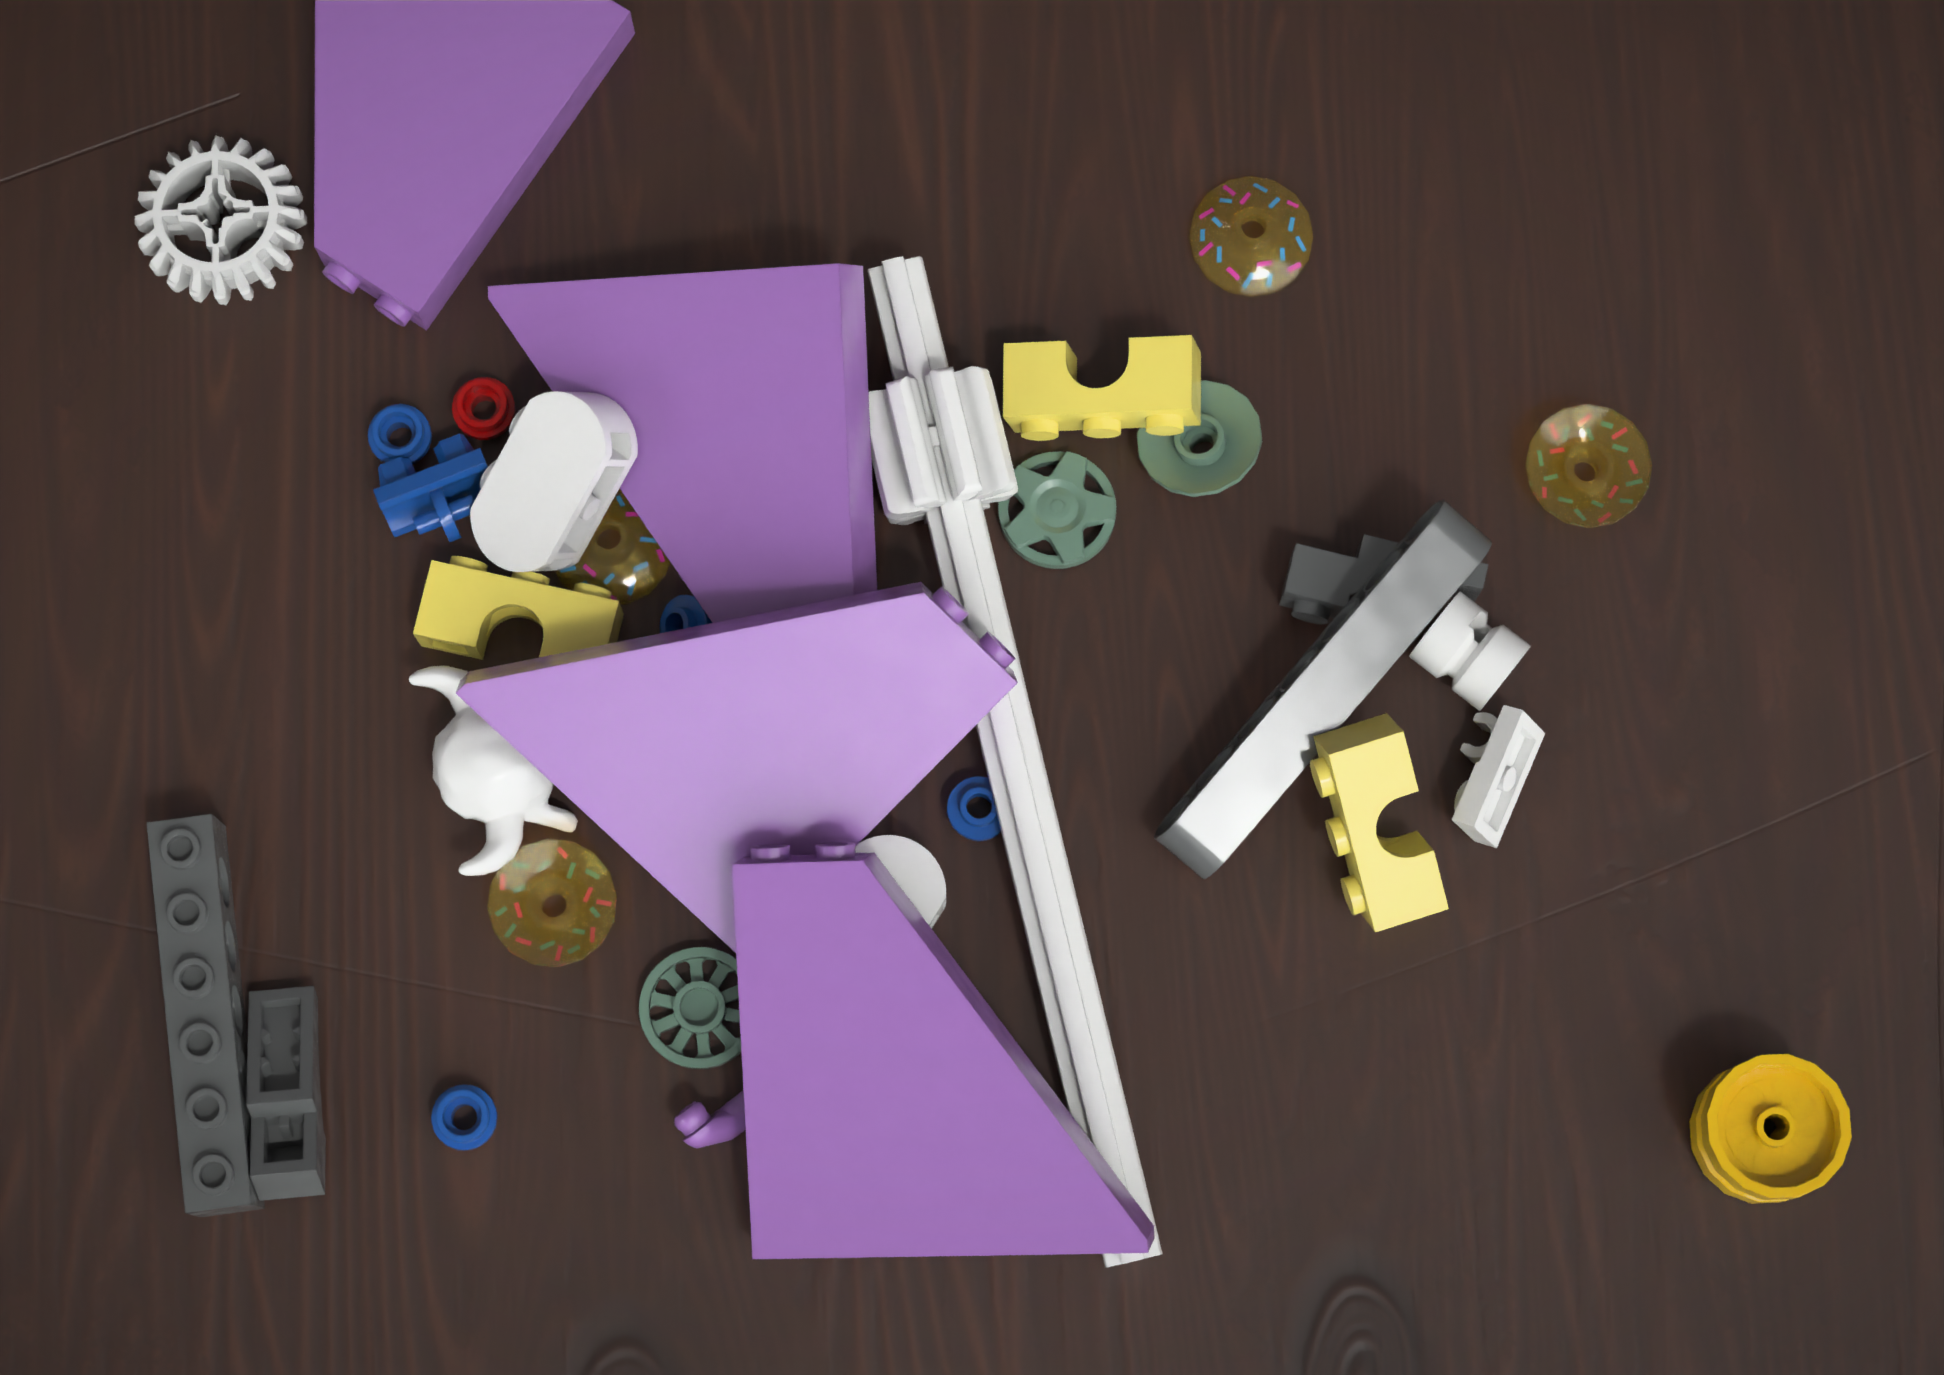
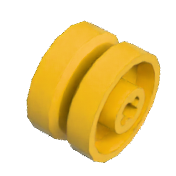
[1689,1054,1852,1204]

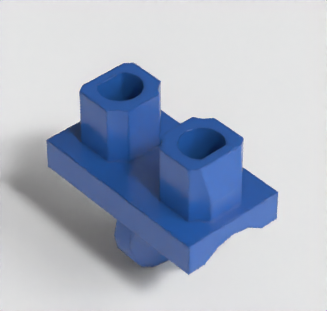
[373,433,488,542]

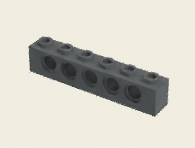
[147,814,265,1217]

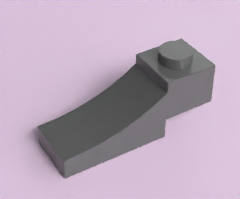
[1279,534,1489,624]
[246,986,326,1201]

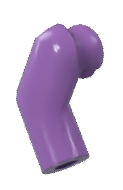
[674,1090,746,1149]

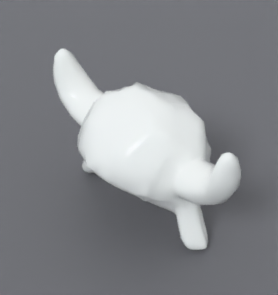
[409,666,578,876]

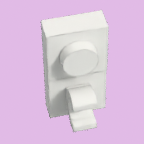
[1452,705,1545,848]

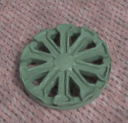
[639,947,742,1070]

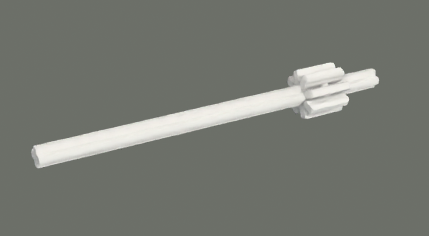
[867,256,1163,1268]

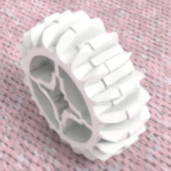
[135,135,307,306]

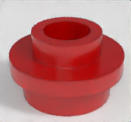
[452,377,516,440]

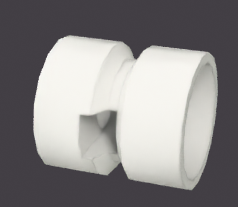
[1409,591,1531,711]

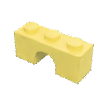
[1003,335,1201,441]
[413,556,624,660]
[1310,713,1449,932]

